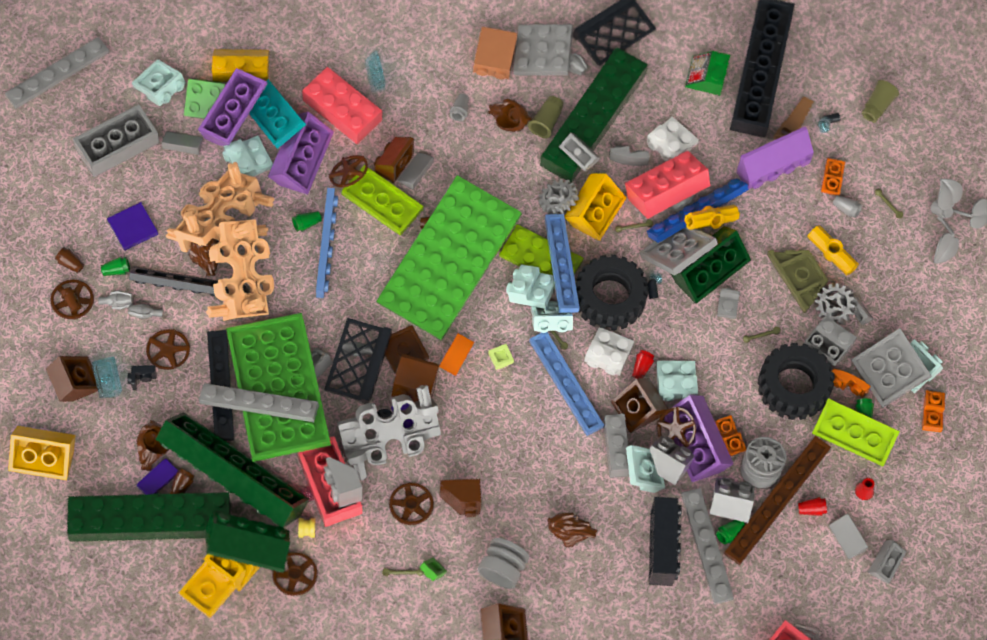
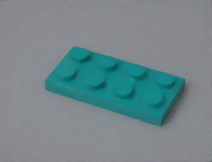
[249,79,306,149]

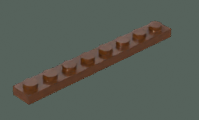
[724,436,831,566]

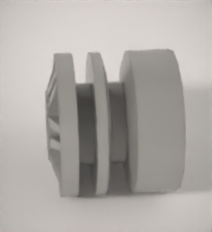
[740,437,787,488]
[477,538,530,589]

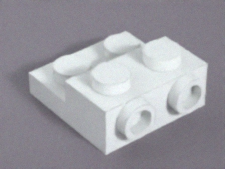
[646,117,699,162]
[584,327,634,376]

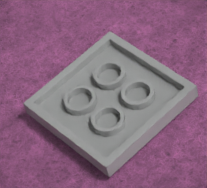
[513,24,573,76]
[639,227,718,276]
[851,328,932,408]

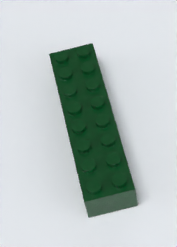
[540,47,648,183]
[156,412,310,527]
[67,492,230,542]

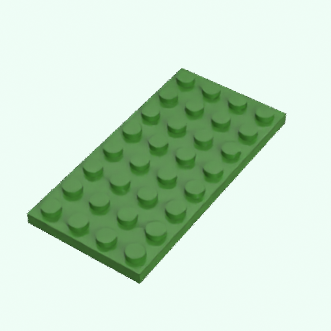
[376,175,522,341]
[226,313,331,462]

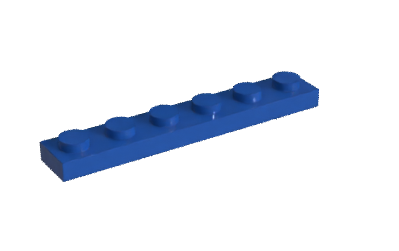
[647,178,749,243]

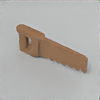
[773,97,814,139]

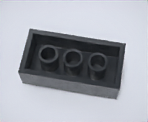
[649,497,682,586]

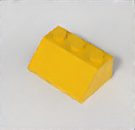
[212,49,269,82]
[564,173,627,241]
[8,426,75,480]

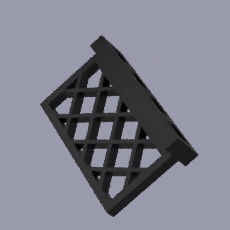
[573,0,657,66]
[324,318,392,404]

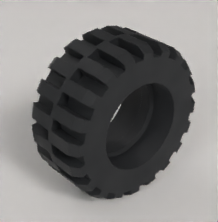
[576,254,648,331]
[758,343,834,420]

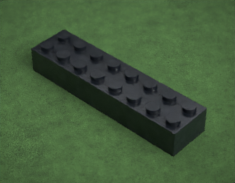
[729,0,795,138]

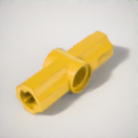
[684,205,740,230]
[807,225,859,276]

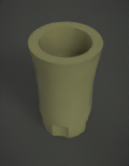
[861,80,899,123]
[528,96,563,139]

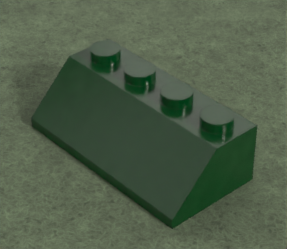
[671,226,751,304]
[205,511,290,573]

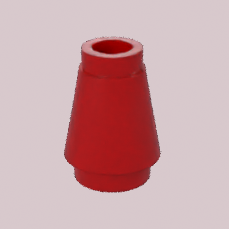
[632,350,654,379]
[855,478,875,500]
[798,497,827,516]

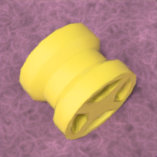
[298,518,315,538]

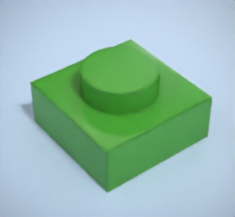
[419,557,447,581]

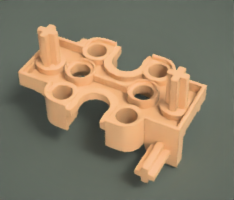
[166,162,275,252]
[206,219,274,321]

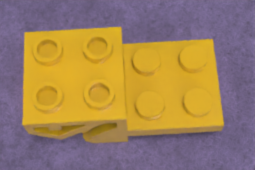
[178,554,260,618]

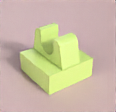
[488,344,514,370]

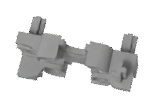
[337,385,441,480]

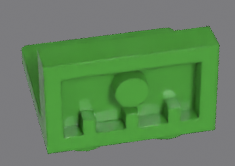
[184,78,227,119]

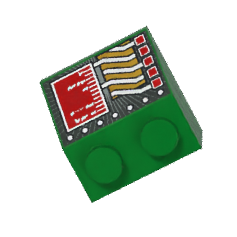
[685,51,730,96]

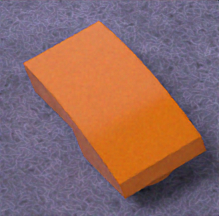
[821,158,845,196]
[439,333,475,376]
[832,369,871,398]
[922,390,945,433]
[715,415,746,456]

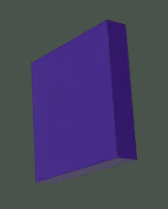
[107,202,158,251]

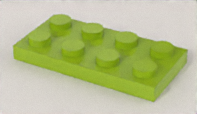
[341,165,424,236]
[499,224,584,275]
[812,398,900,467]

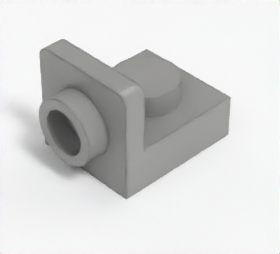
[717,288,740,319]

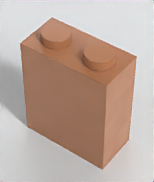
[473,27,518,79]

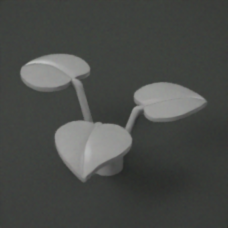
[931,178,987,264]

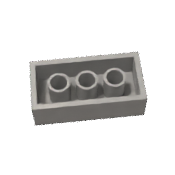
[73,104,159,177]

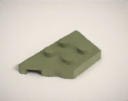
[767,250,829,313]

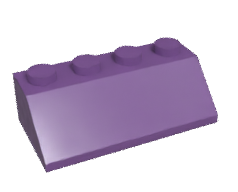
[198,68,268,146]
[268,112,334,194]
[736,126,814,189]
[664,395,734,482]

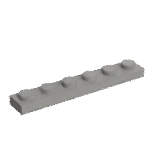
[5,37,109,109]
[199,383,319,422]
[681,488,734,605]

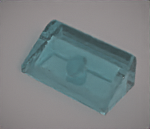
[364,51,385,93]
[92,357,122,398]

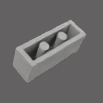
[603,414,629,478]

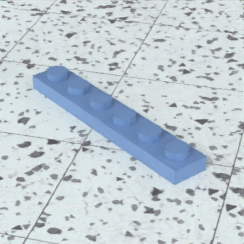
[316,188,338,298]
[544,214,579,313]
[529,332,604,436]

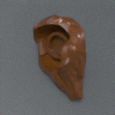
[488,99,532,132]
[189,238,222,277]
[136,420,169,471]
[548,512,598,548]

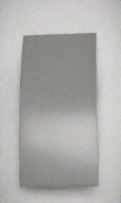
[609,146,650,166]

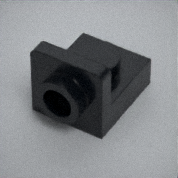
[128,365,157,390]

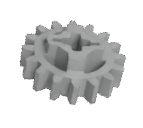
[538,179,579,214]
[815,283,857,324]

